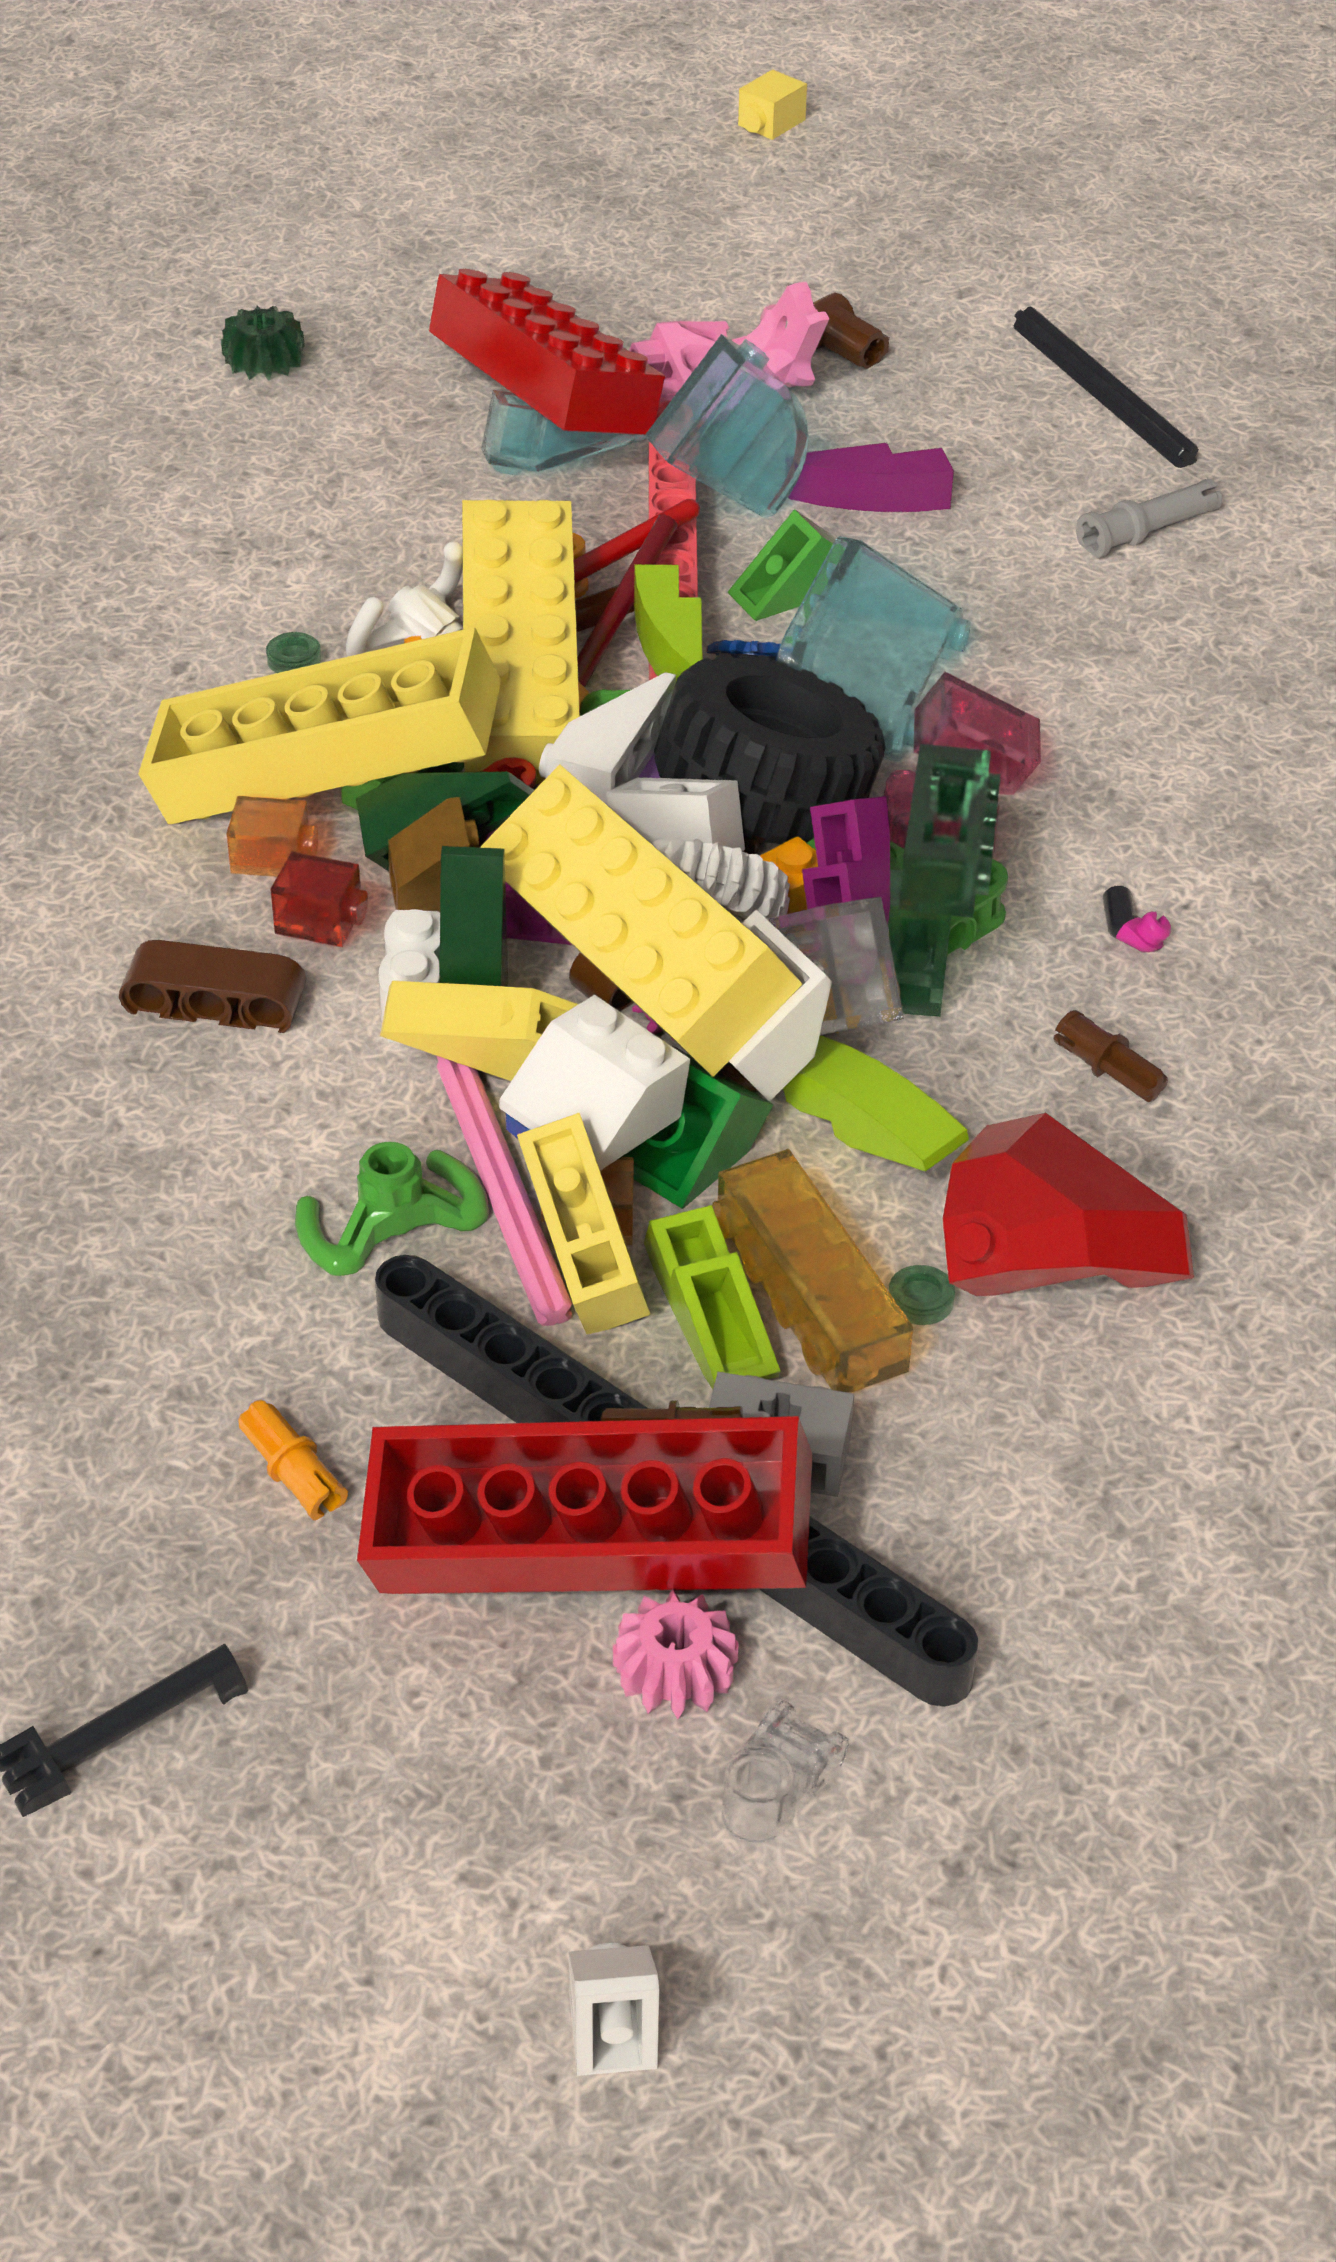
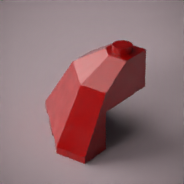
[943,1113,1194,1297]

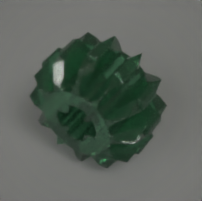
[221,305,305,381]

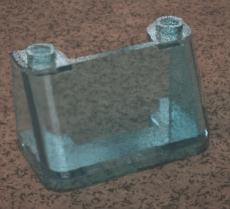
[777,536,971,763]

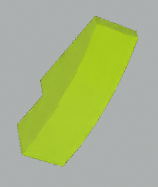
[634,565,703,681]
[783,1035,969,1172]
[644,1205,781,1390]

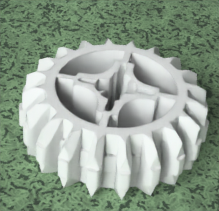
[651,838,790,930]

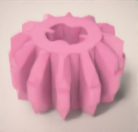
[613,1589,739,1719]

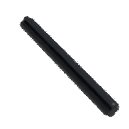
[1013,307,1199,468]

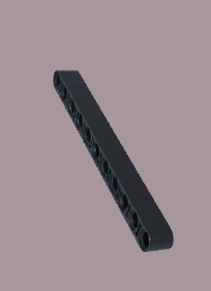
[375,1255,978,1707]

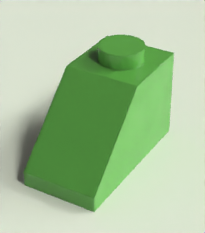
[727,509,858,621]

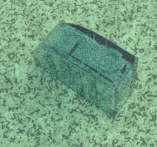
[645,334,808,518]

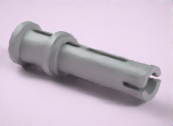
[1076,478,1222,559]

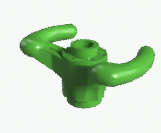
[295,1142,490,1276]

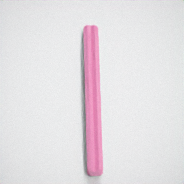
[436,1056,572,1326]

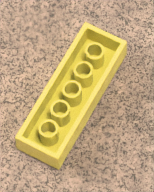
[462,500,580,784]
[138,627,501,824]
[480,764,802,1077]

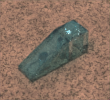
[481,390,647,475]

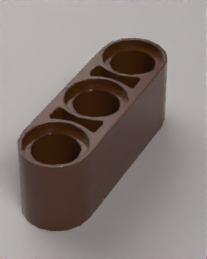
[119,940,307,1033]

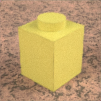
[738,69,807,140]

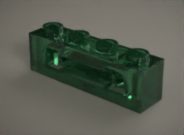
[898,744,1001,918]

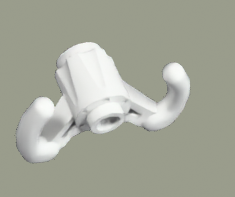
[346,541,463,657]

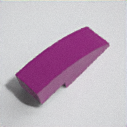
[786,442,954,512]
[802,796,890,987]

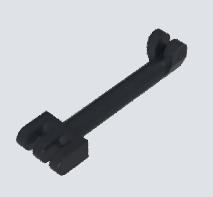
[0,1643,248,1817]

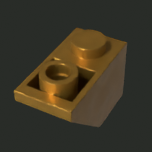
[388,797,479,912]

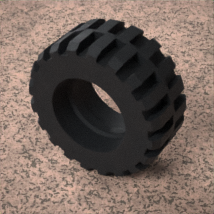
[654,655,886,845]

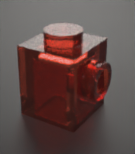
[270,851,368,947]

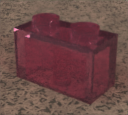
[913,672,1041,795]

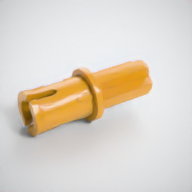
[238,1400,348,1521]

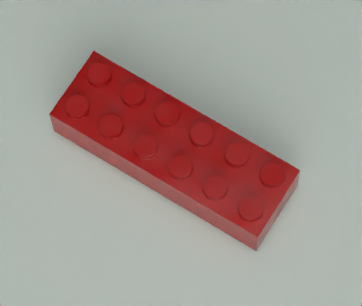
[429,269,665,435]
[357,1416,812,1594]

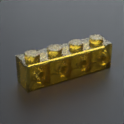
[712,1149,913,1393]

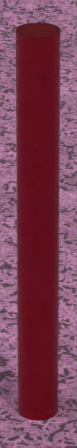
[577,514,677,687]

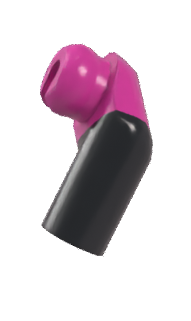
[1103,886,1171,953]

